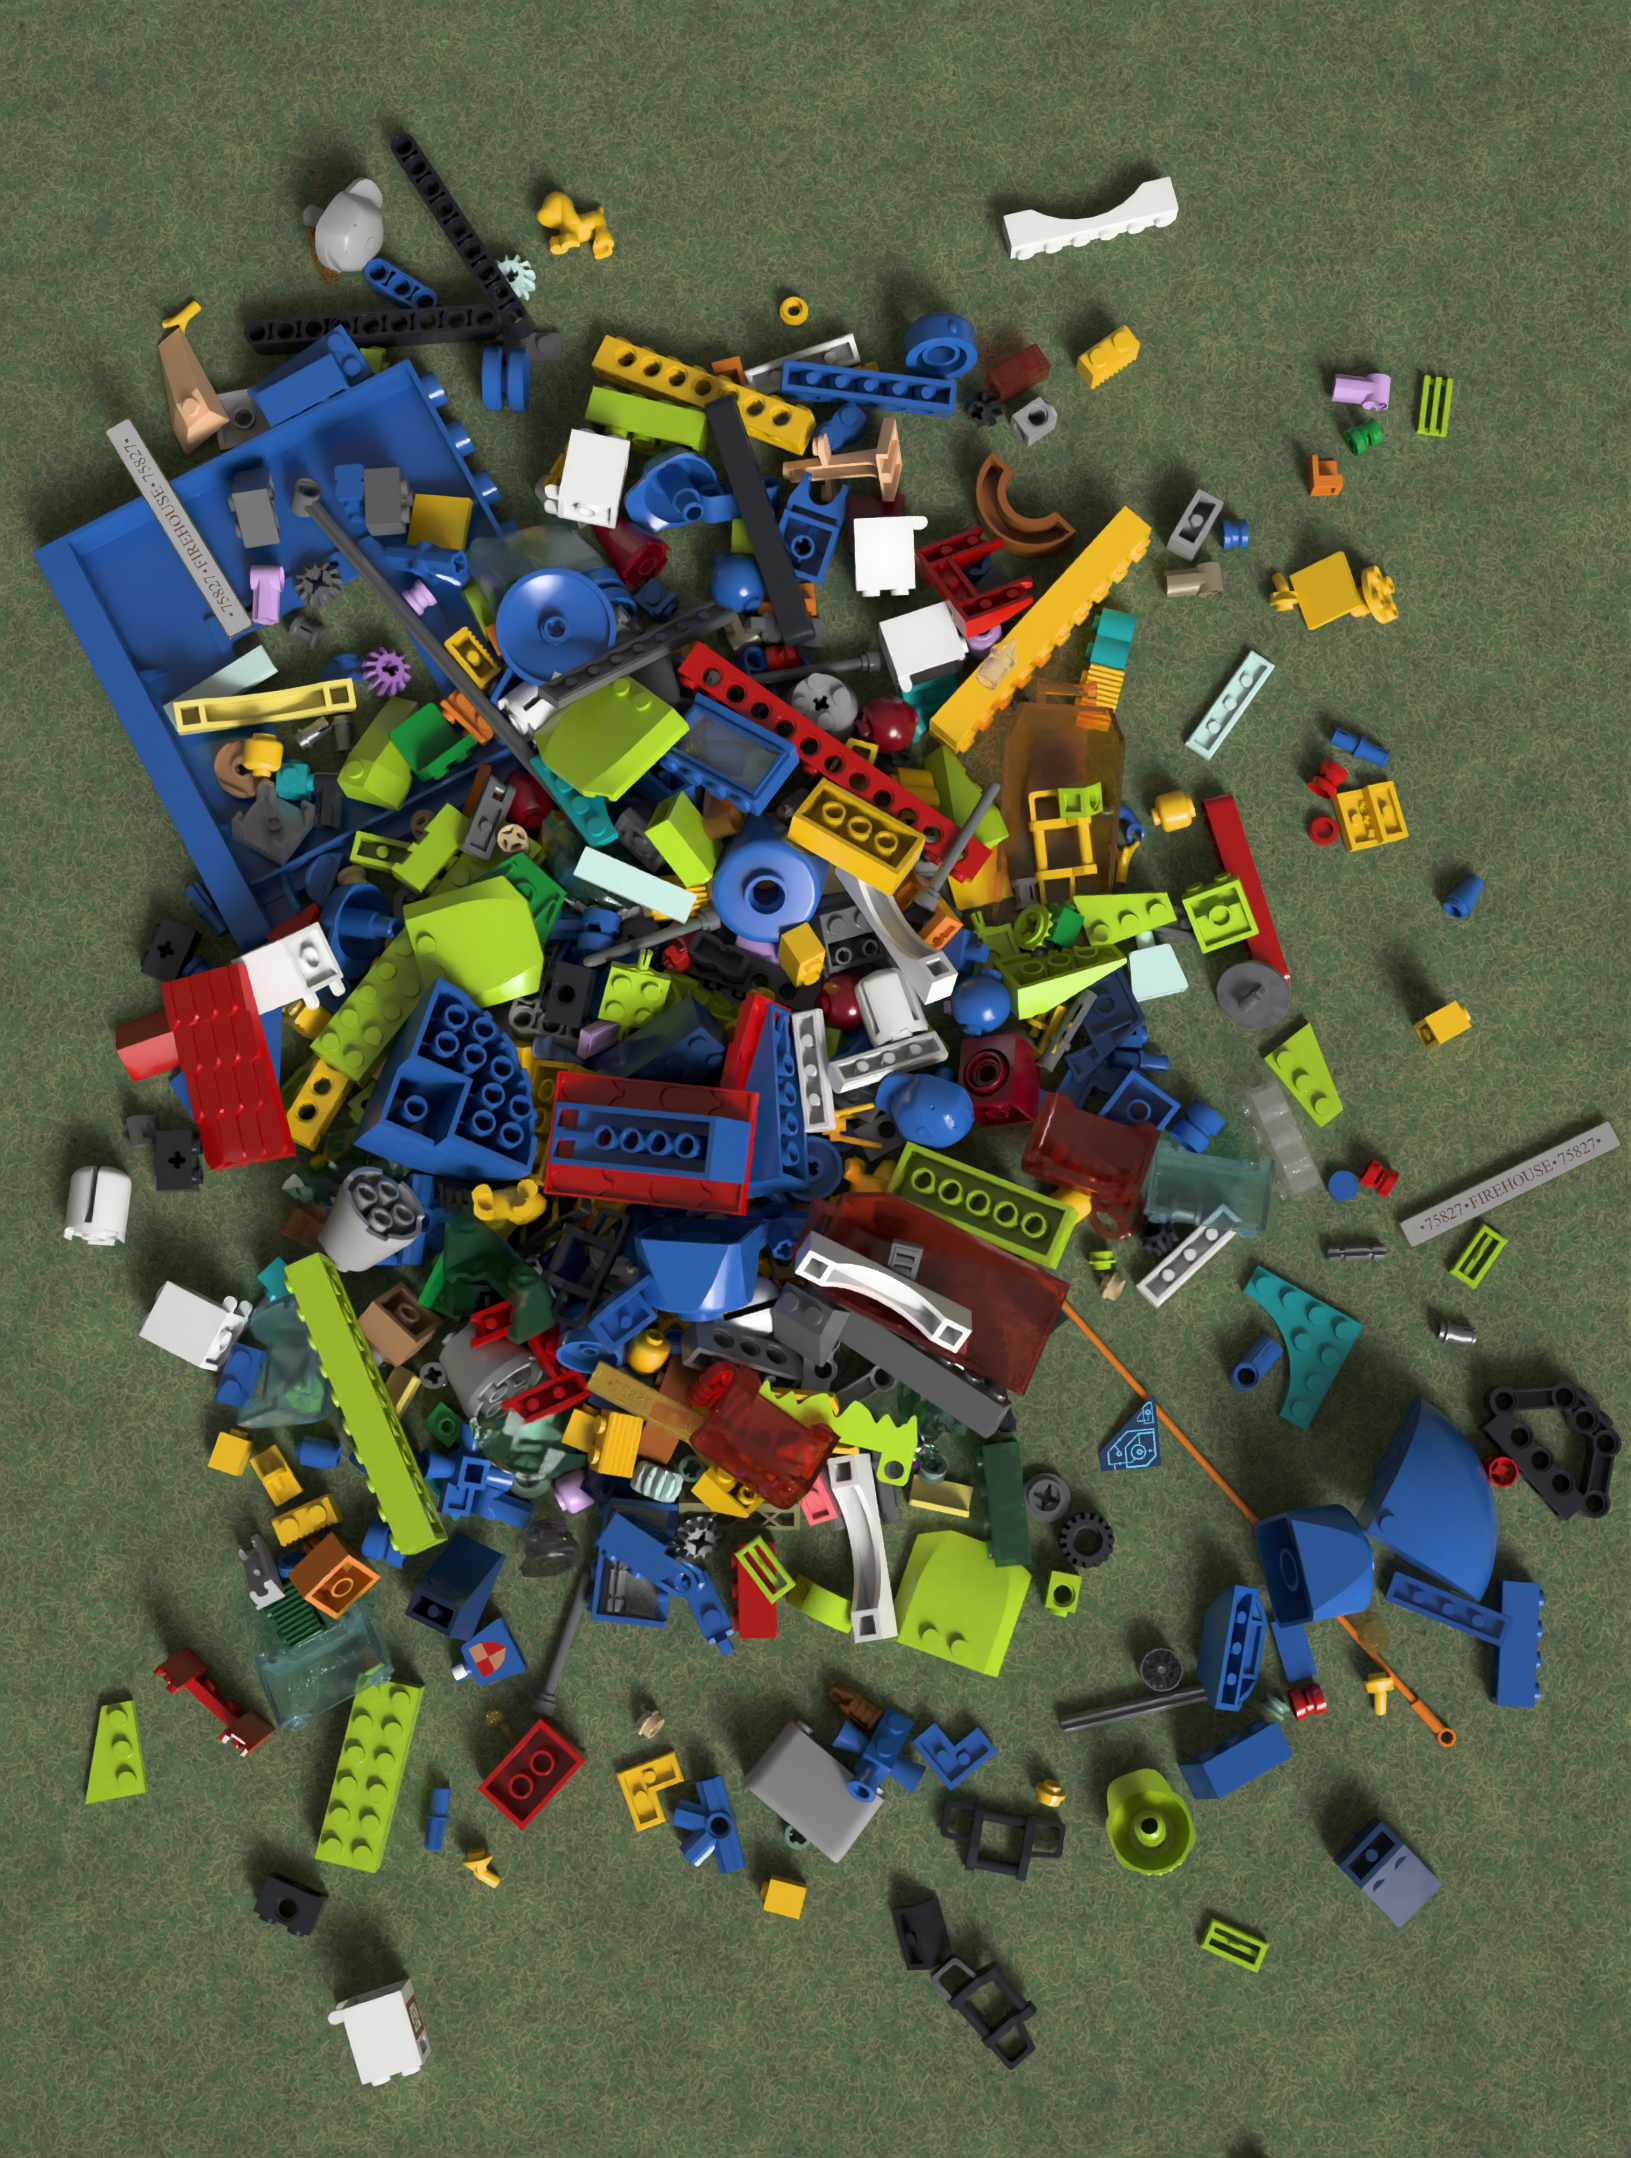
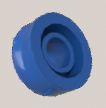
[904,312,977,380]

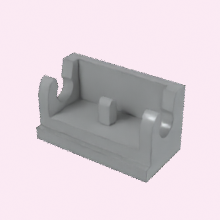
[237,1534,285,1610]

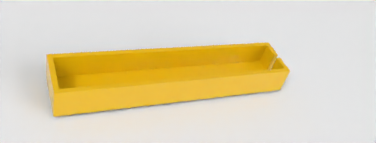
[928,506,1152,755]

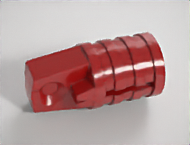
[662,944,690,975]
[686,1362,735,1409]

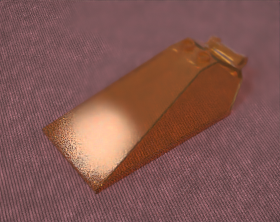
[991,679,1126,947]

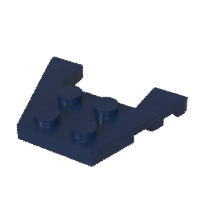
[1064,967,1146,1083]

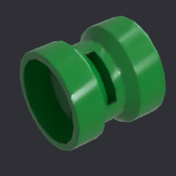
[1343,417,1383,456]

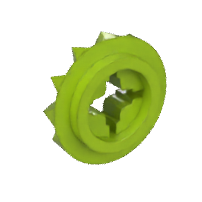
[1013,904,1053,951]

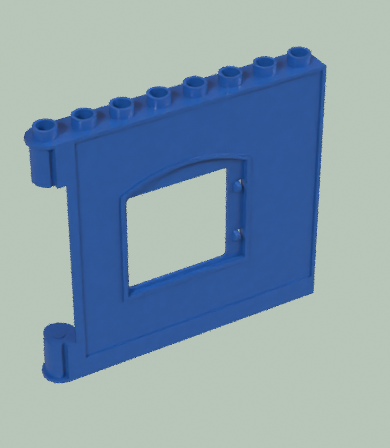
[33,359,540,955]

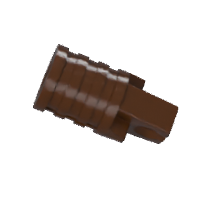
[826,1681,883,1733]

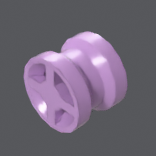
[401,579,437,617]

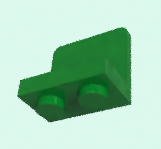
[388,703,476,782]
[417,1249,488,1322]

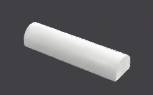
[744,333,861,395]
[791,1008,836,1133]
[827,1030,948,1094]
[1136,1204,1244,1308]

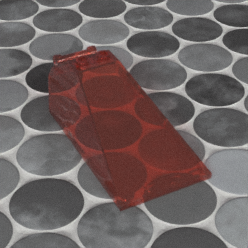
[789,1191,1071,1396]

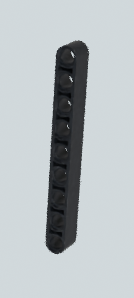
[391,133,535,339]
[244,304,502,355]
[704,393,816,648]

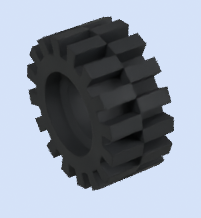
[1058,1512,1115,1568]

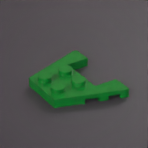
[461,852,568,950]

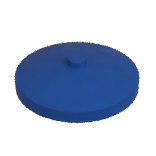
[495,568,616,686]

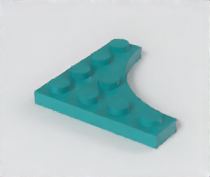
[529,754,619,851]
[1243,1266,1364,1430]

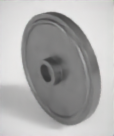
[1217,960,1291,1029]

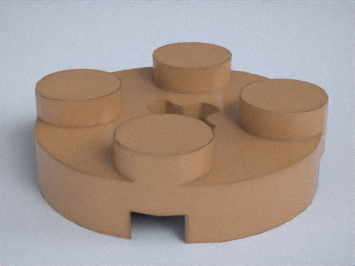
[214,739,275,799]

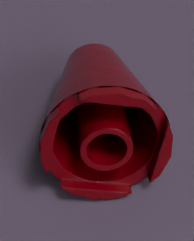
[593,514,670,589]

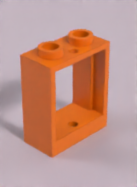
[892,871,963,950]

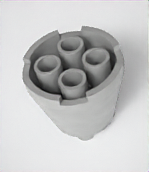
[778,673,863,762]
[318,1167,425,1272]
[439,1321,543,1425]

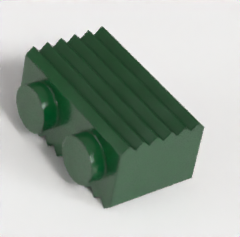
[263,1580,328,1650]

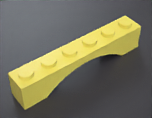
[173,678,356,736]

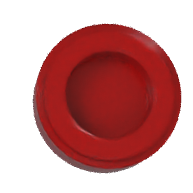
[1308,816,1339,846]

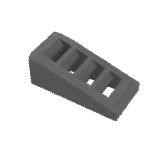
[886,1239,924,1282]

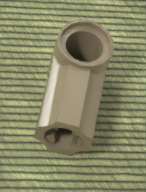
[1163,562,1223,598]
[723,613,763,658]

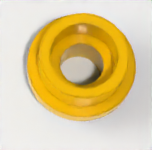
[780,297,808,326]
[1035,1779,1066,1807]

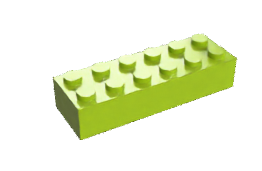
[883,1141,1079,1270]
[315,1671,425,1873]

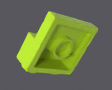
[1182,872,1259,954]

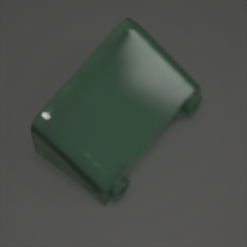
[442,1213,558,1346]

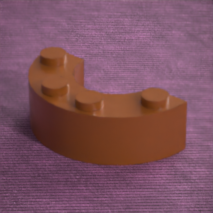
[974,452,1076,559]
[636,1354,703,1467]

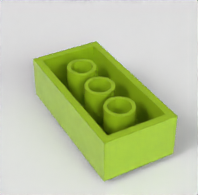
[584,386,709,456]

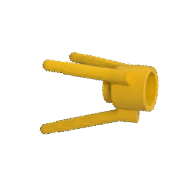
[822,1103,884,1149]

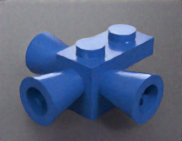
[418,1422,514,1517]
[831,1707,926,1803]

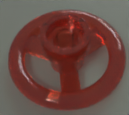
[1088,1181,1147,1240]

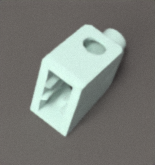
[1126,931,1188,1002]

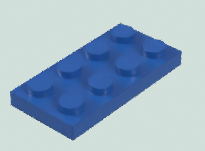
[247,324,376,420]

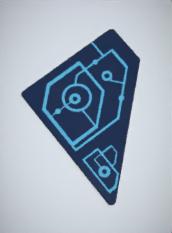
[1100,1396,1161,1471]

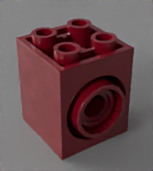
[958,1031,1041,1128]

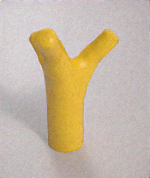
[162,300,201,335]
[1110,841,1140,884]

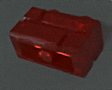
[985,343,1051,406]

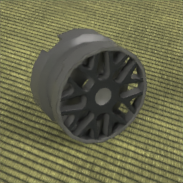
[1138,1646,1183,1692]

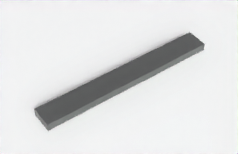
[538,599,735,710]

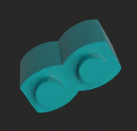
[1085,607,1137,670]

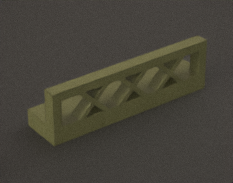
[679,1482,800,1530]

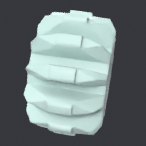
[489,254,536,301]
[630,1460,684,1504]

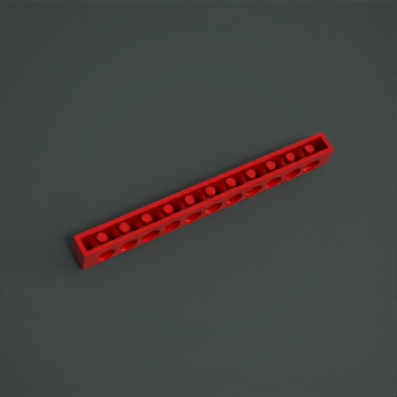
[678,641,993,884]

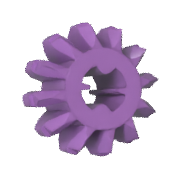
[361,647,411,697]

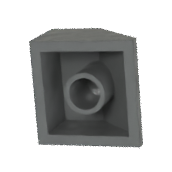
[773,1282,850,1367]

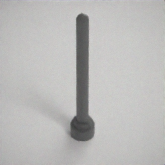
[748,649,881,685]
[912,780,1000,912]
[583,906,721,968]
[530,1571,592,1716]

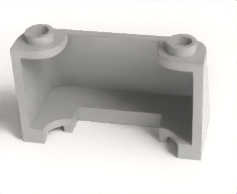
[743,1719,885,1863]

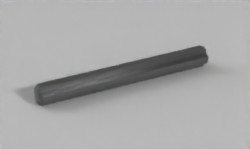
[1059,1683,1208,1733]

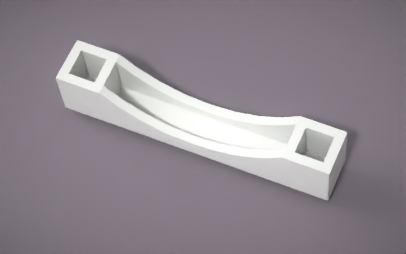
[1002,177,1179,260]
[834,866,958,1005]
[795,1230,972,1353]
[827,1453,898,1643]

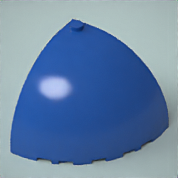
[352,977,537,1182]
[1356,1395,1498,1603]

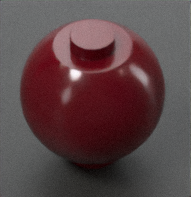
[853,695,919,754]
[503,768,556,830]
[815,972,864,1032]

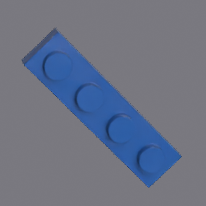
[1385,1571,1514,1648]

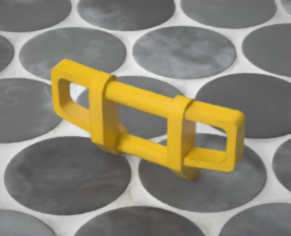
[1028,789,1097,906]

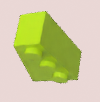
[391,802,470,898]

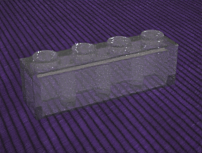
[1238,1078,1324,1204]

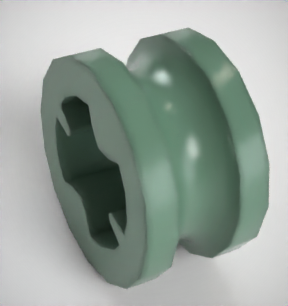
[918,1454,947,1485]
[678,1455,706,1482]
[1260,1692,1291,1721]
[785,1824,810,1850]

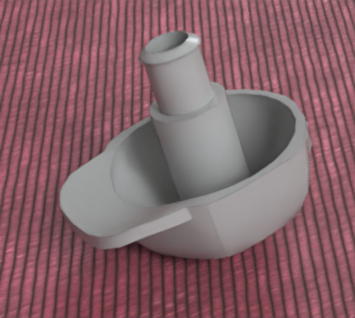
[303,177,384,272]

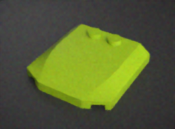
[533,675,690,801]
[403,875,546,1009]
[889,1530,1032,1677]

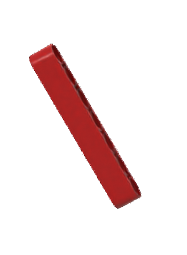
[1201,792,1290,984]

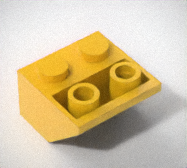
[691,1457,777,1518]

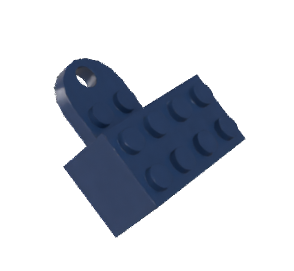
[594,994,730,1087]

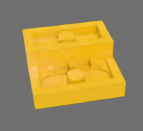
[1332,781,1409,853]

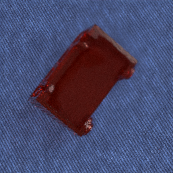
[1021,1091,1162,1210]
[689,1365,841,1510]

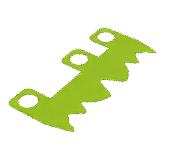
[744,1379,917,1486]

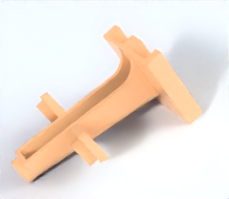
[783,417,902,504]

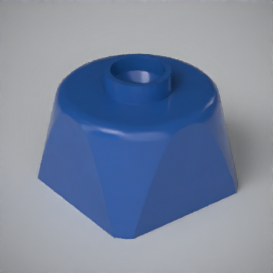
[705,811,830,943]
[634,1217,762,1322]
[1254,1504,1374,1629]

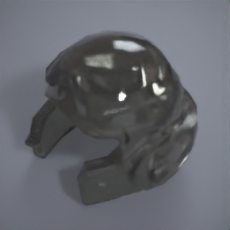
[519,1518,580,1578]

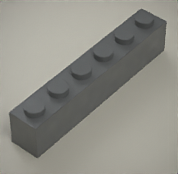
[838,1303,1012,1438]

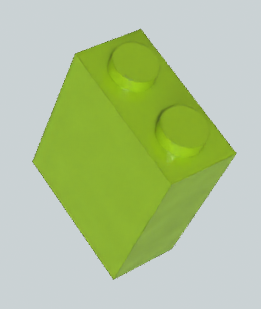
[644,790,724,888]

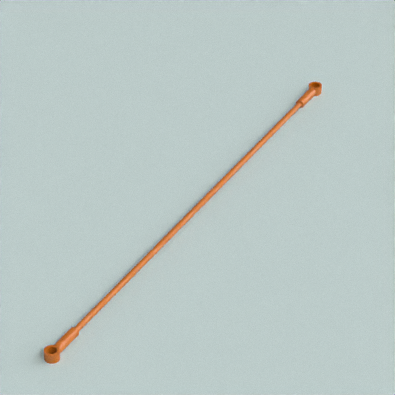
[1010,1252,1456,1747]

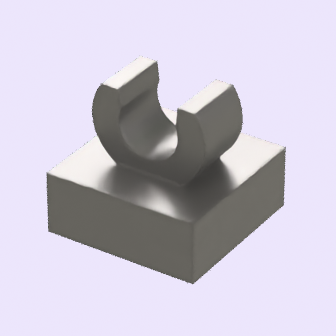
[123,1115,159,1147]

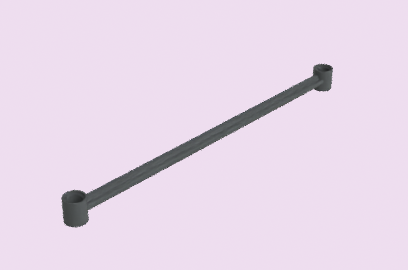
[289,478,580,835]

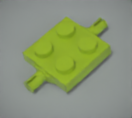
[965,911,1021,978]
[598,949,671,1041]

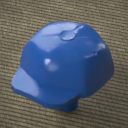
[623,446,717,533]
[319,882,404,980]
[875,1067,975,1151]

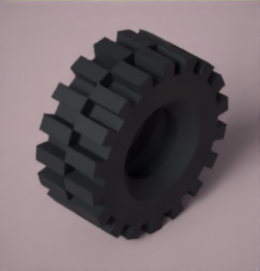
[436,1175,513,1218]

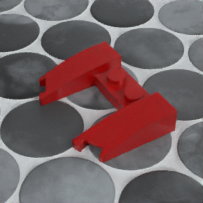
[914,527,1033,640]
[469,1287,592,1426]
[153,1647,276,1757]

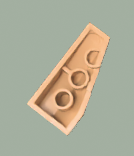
[158,328,230,454]

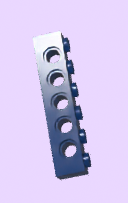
[779,360,957,418]

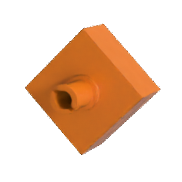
[287,1532,381,1620]

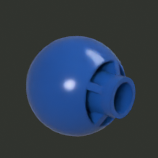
[709,552,767,614]
[951,967,1011,1037]

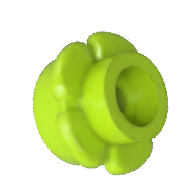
[1087,1250,1116,1270]

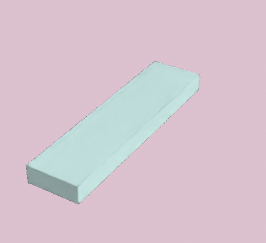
[163,645,278,731]
[1185,650,1275,761]
[573,846,697,924]

